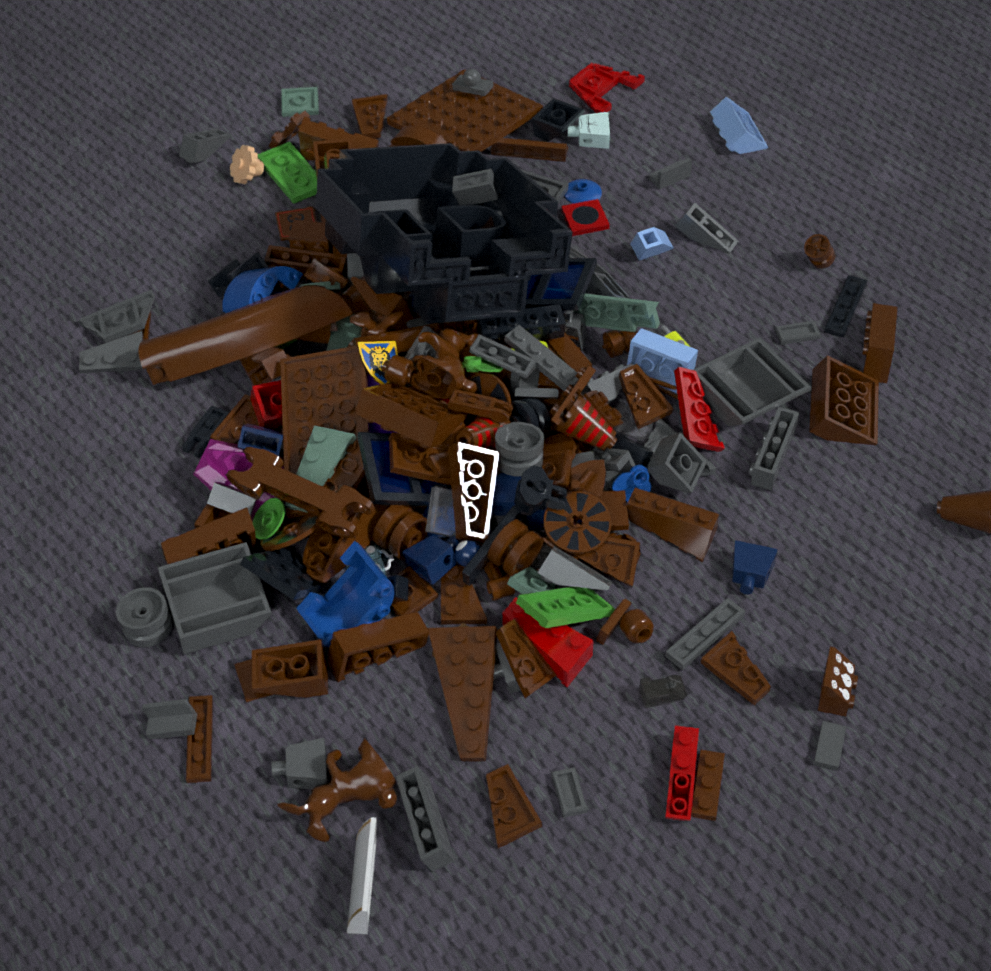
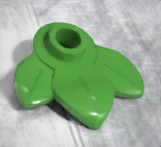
[462,356,504,372]

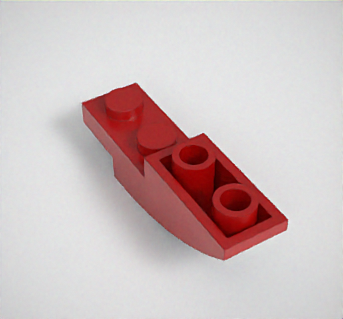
[665,726,699,821]

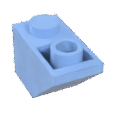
[630,227,673,260]

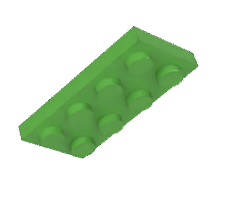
[258,142,317,204]
[516,587,615,628]

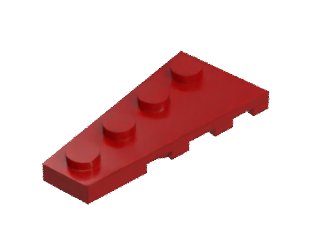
[674,367,725,452]

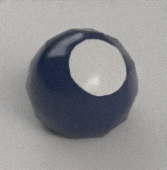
[455,539,481,567]

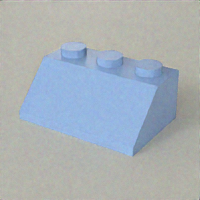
[710,97,768,154]
[627,328,698,393]

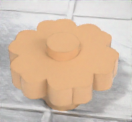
[230,145,264,185]

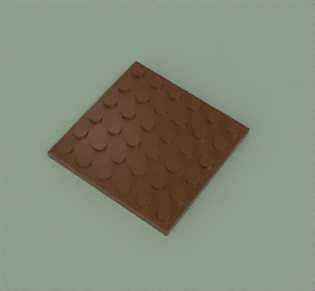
[386,69,543,152]

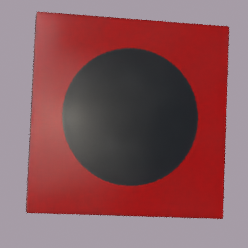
[561,199,610,236]

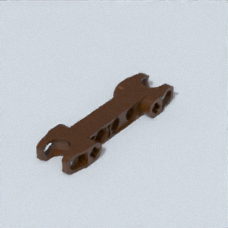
[226,447,375,539]

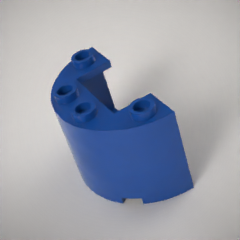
[223,266,303,314]
[296,541,394,647]

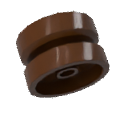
[373,505,429,560]
[487,519,544,577]

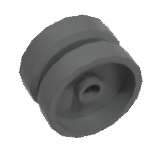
[495,422,544,476]
[116,587,174,647]

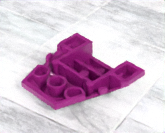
[193,439,284,522]

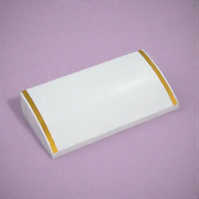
[347,817,376,934]

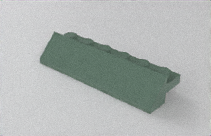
[534,288,660,332]

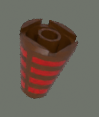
[555,393,617,451]
[456,417,511,451]

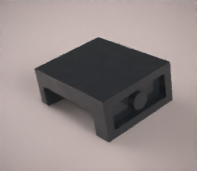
[208,252,269,297]

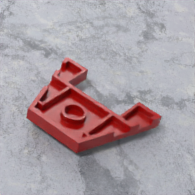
[569,63,645,113]

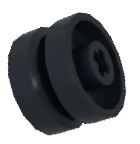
[509,397,551,440]

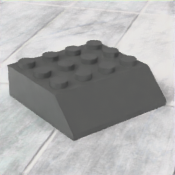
[693,337,811,426]
[158,542,272,654]

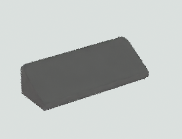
[469,334,536,379]

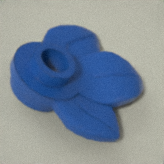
[612,465,651,503]

